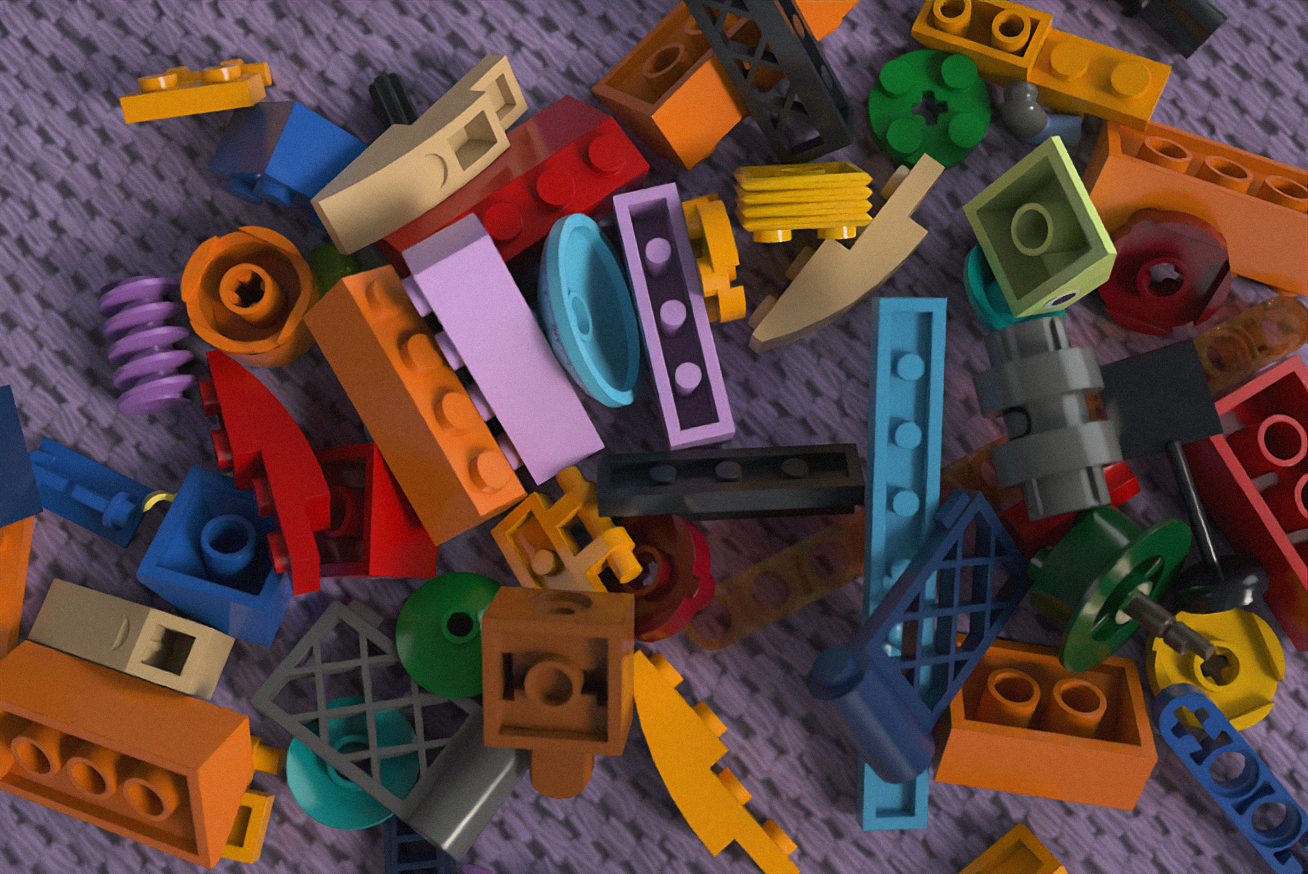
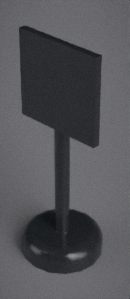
[1099,338,1271,614]

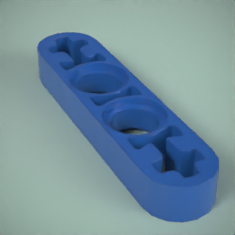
[1151,683,1308,874]

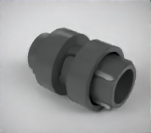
[972,316,1123,521]

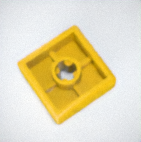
[732,161,873,243]

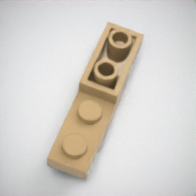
[310,54,528,255]
[747,153,945,353]

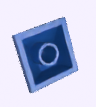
[136,465,293,648]

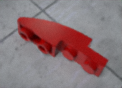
[197,350,330,596]

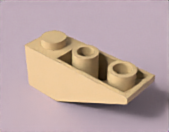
[27,578,235,700]

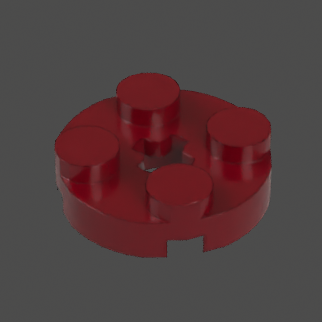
[1097,208,1232,336]
[598,514,716,643]

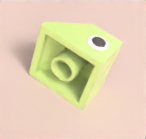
[963,136,1117,318]

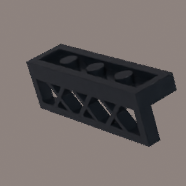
[683,0,854,164]
[597,443,866,525]

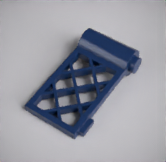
[807,488,1034,784]

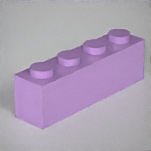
[612,182,736,451]
[401,213,605,485]

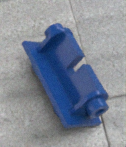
[28,437,156,548]

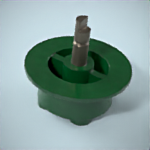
[1026,505,1215,673]

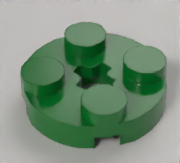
[866,49,991,171]

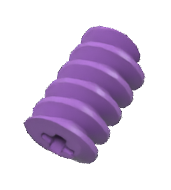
[98,276,198,415]

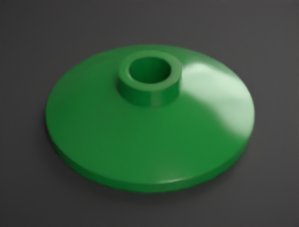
[396,572,503,699]

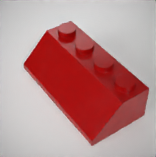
[375,95,650,328]

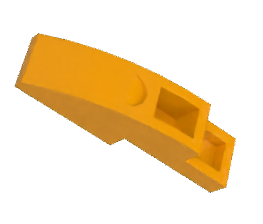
[911,0,1172,132]
[633,649,800,874]

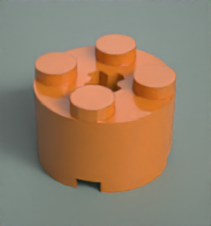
[180,226,328,368]

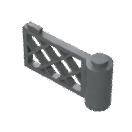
[249,597,529,863]

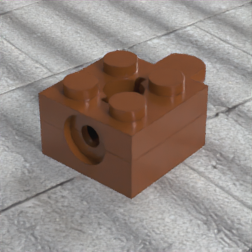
[481,586,635,799]

